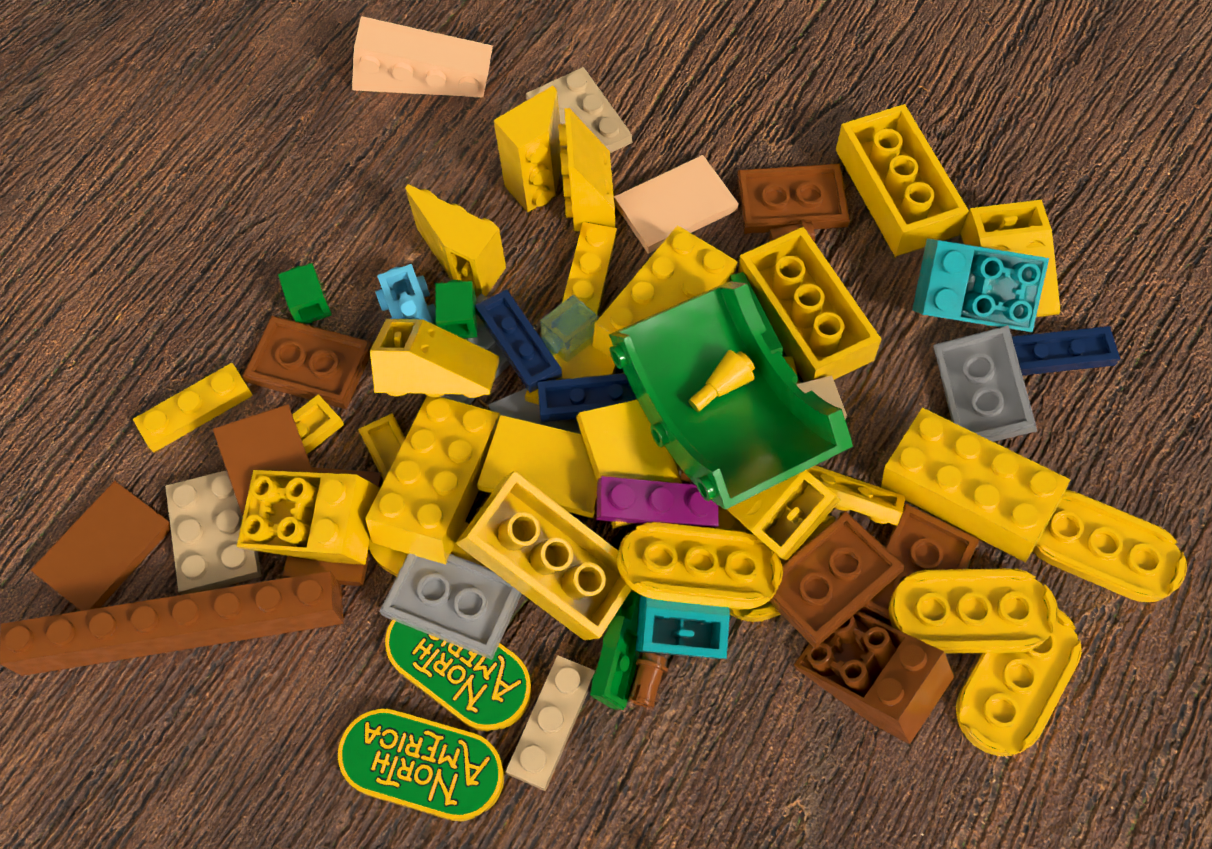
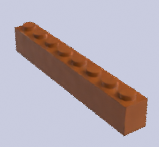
[0,571,344,676]

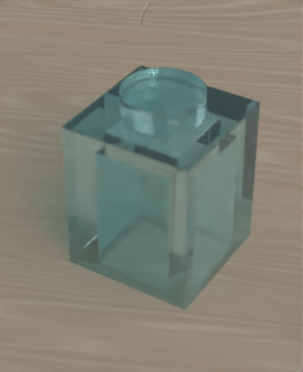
[540,295,599,362]

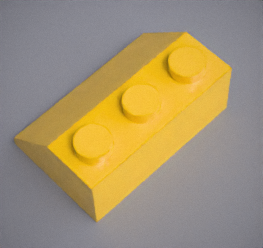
[493,85,562,213]

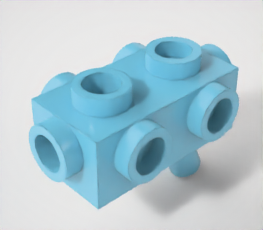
[375,264,437,326]

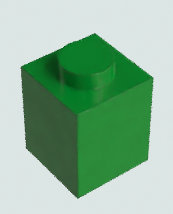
[278,263,332,324]
[435,280,478,338]

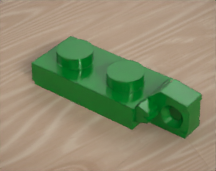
[590,592,640,710]

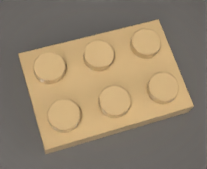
[526,67,632,153]
[165,470,262,595]

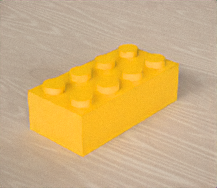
[836,104,969,257]
[592,225,738,358]
[738,227,882,382]
[365,396,500,565]
[881,408,1071,563]
[455,471,632,640]

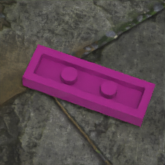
[597,476,719,528]

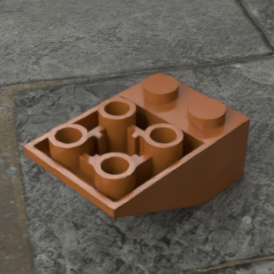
[794,611,954,744]

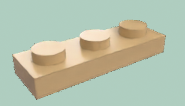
[506,655,595,791]

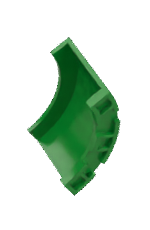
[609,281,853,510]

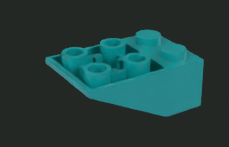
[912,238,1049,332]
[635,595,730,659]

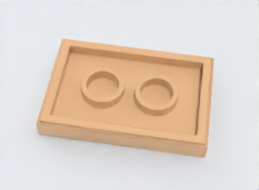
[614,155,739,254]

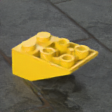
[558,108,615,231]
[405,184,506,296]
[960,200,1061,317]
[370,319,500,398]
[236,470,380,565]
[727,470,840,560]

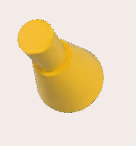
[688,350,755,412]

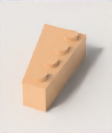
[352,16,493,97]

